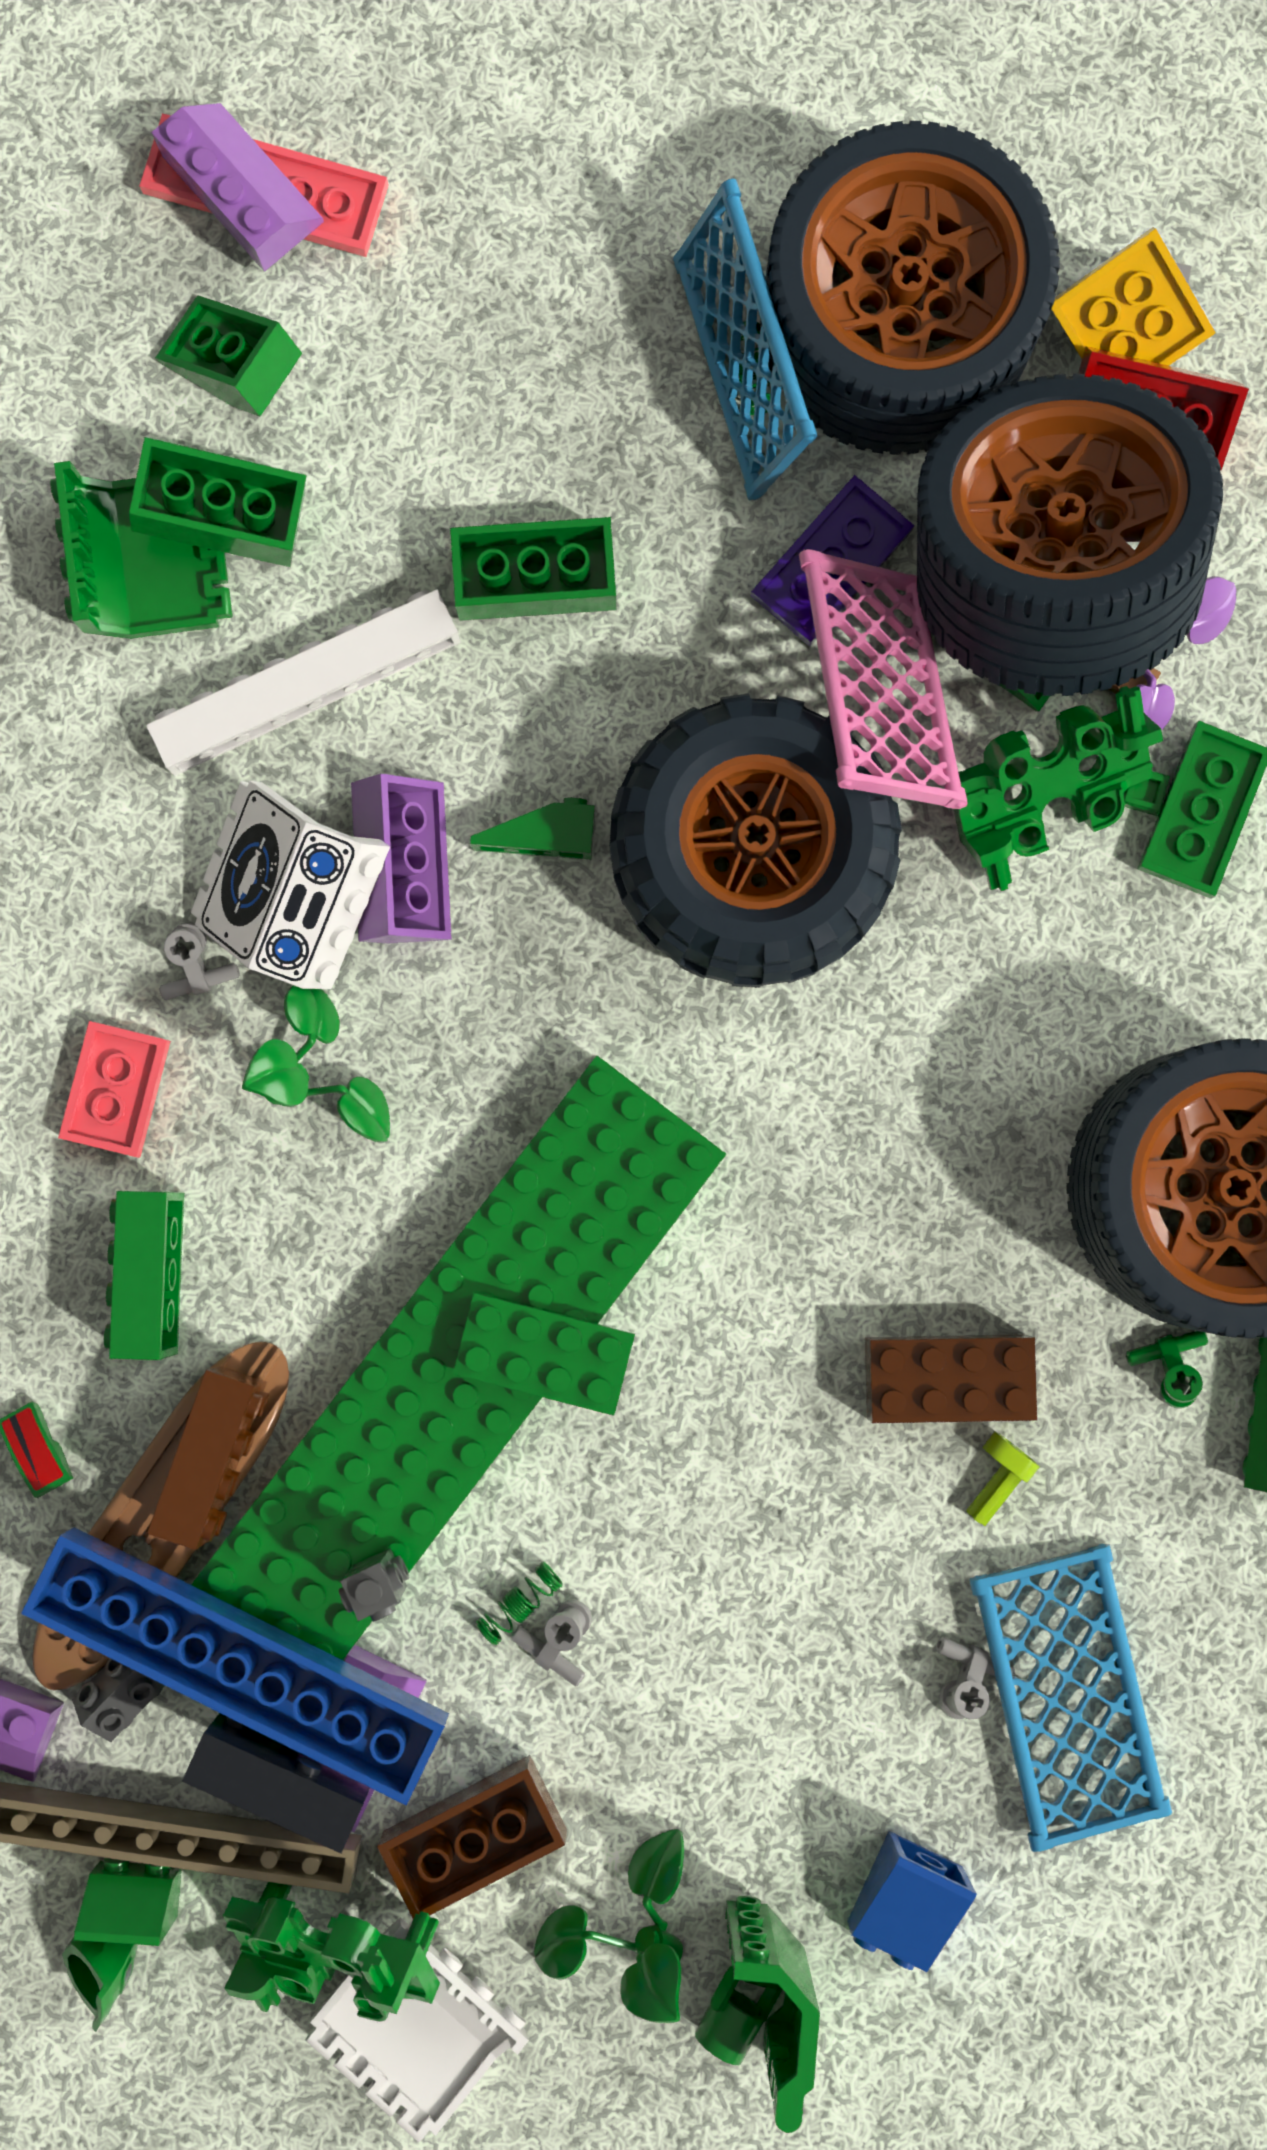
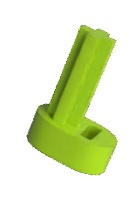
[966,1431,1040,1526]

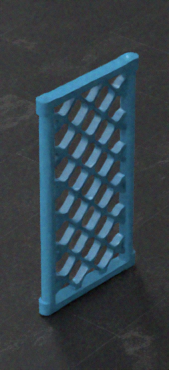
[673,179,817,501]
[969,1544,1172,1852]

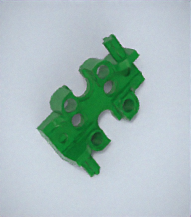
[953,686,1163,891]
[223,1882,440,2022]

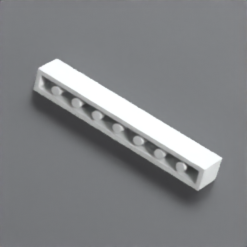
[146,589,461,776]

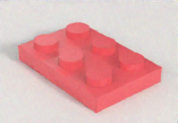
[58,1021,171,1158]

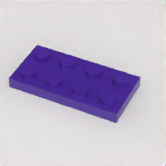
[750,475,915,647]

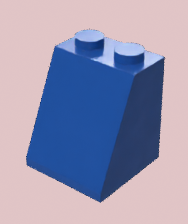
[847,1831,977,1972]

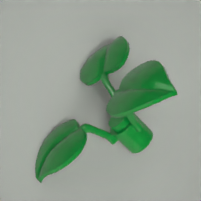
[242,985,390,1143]
[534,1829,684,2023]

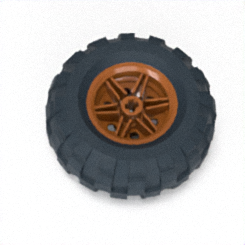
[609,693,902,988]

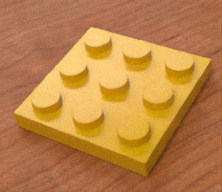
[1051,227,1216,366]

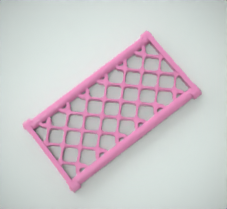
[799,549,968,809]

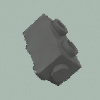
[339,1548,410,1622]
[72,1658,165,1742]

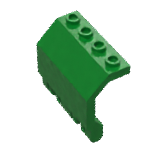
[725,1896,820,2133]

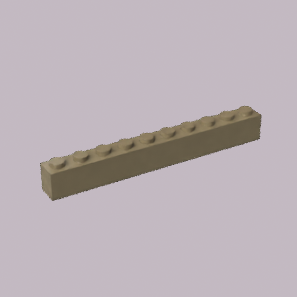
[0,1782,362,1894]

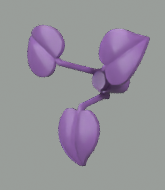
[1137,576,1236,730]

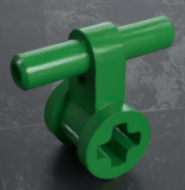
[1126,1331,1208,1409]

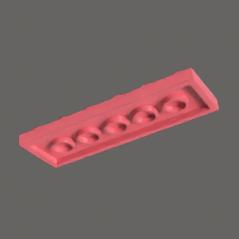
[139,113,389,257]

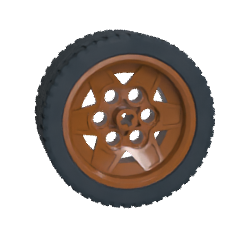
[760,121,1060,455]
[917,374,1223,696]
[1066,1038,1267,1338]

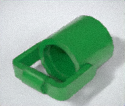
[695,1965,782,2065]

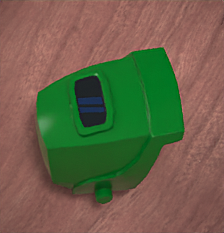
[62,1937,138,2032]

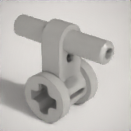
[159,923,240,1000]
[511,1600,592,1686]
[936,1637,1015,1719]

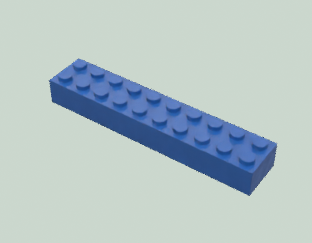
[21,1527,449,1806]

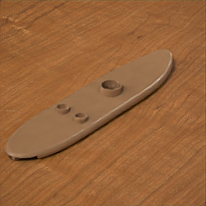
[33,1342,289,1690]

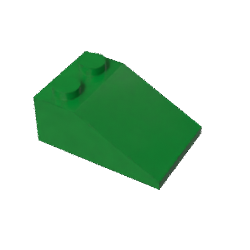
[155,295,302,417]

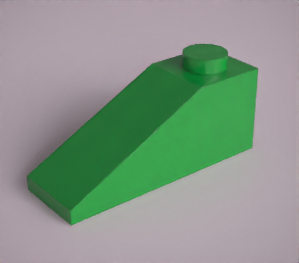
[470,797,595,860]

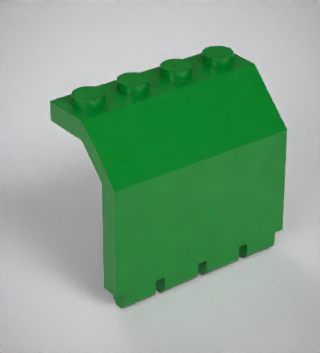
[50,461,233,639]

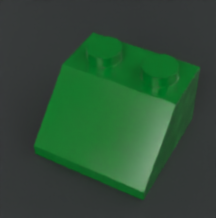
[74,1858,182,1946]

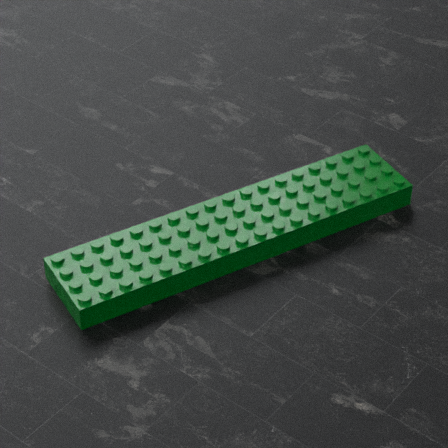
[191,1055,727,1660]

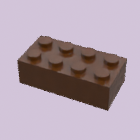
[865,1334,1037,1423]
[147,1366,269,1550]
[377,1755,567,1919]

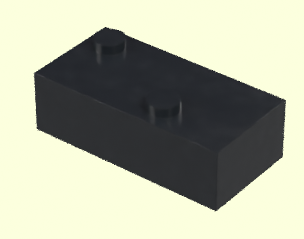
[182,1713,370,1854]

